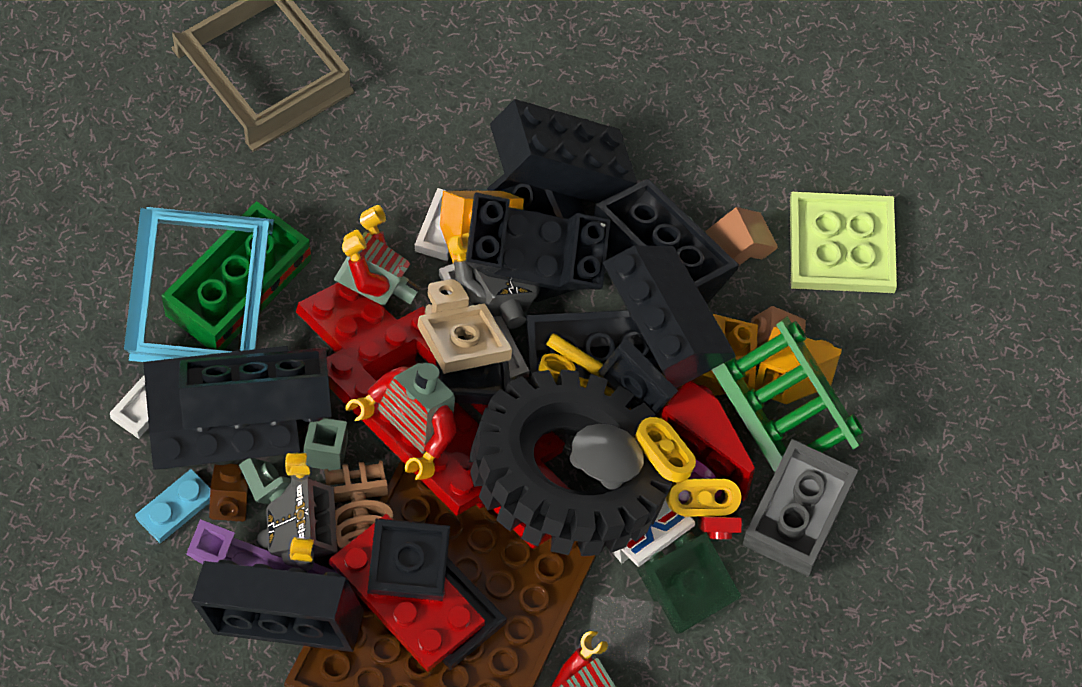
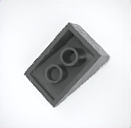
[742,439,858,577]

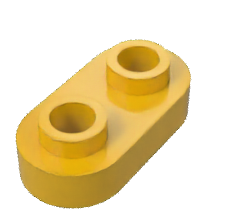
[635,417,696,482]
[666,478,741,517]

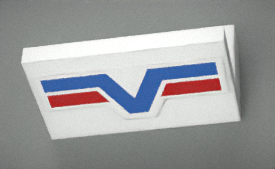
[612,499,695,567]

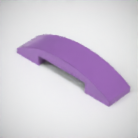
[186,519,337,575]

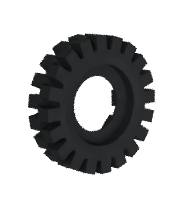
[469,370,672,556]

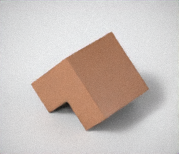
[705,207,778,266]

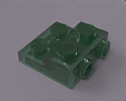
[637,531,741,634]

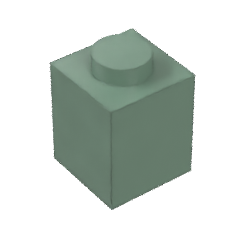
[304,418,348,471]

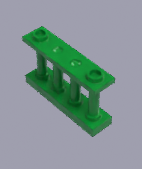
[712,316,864,472]

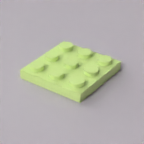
[790,192,897,293]

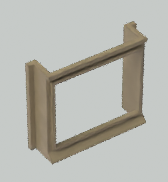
[171,0,354,152]

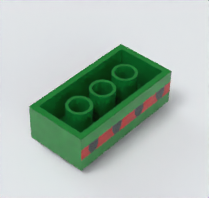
[161,201,311,351]

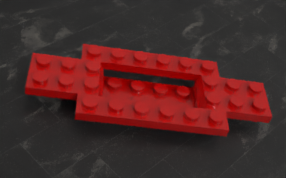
[296,282,569,549]

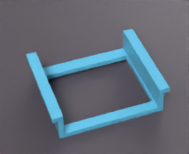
[124,207,274,362]

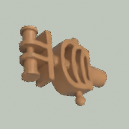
[324,461,393,552]

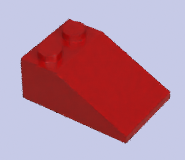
[661,381,755,502]

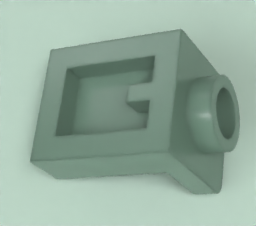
[239,458,291,505]

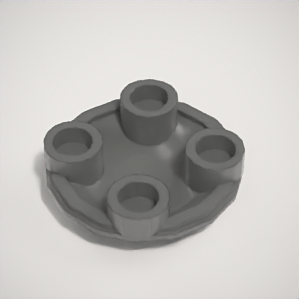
[570,424,644,489]

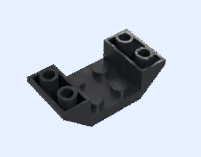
[465,192,610,290]

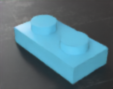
[135,469,210,543]

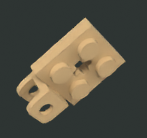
[417,279,512,374]

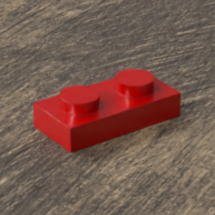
[698,513,742,539]

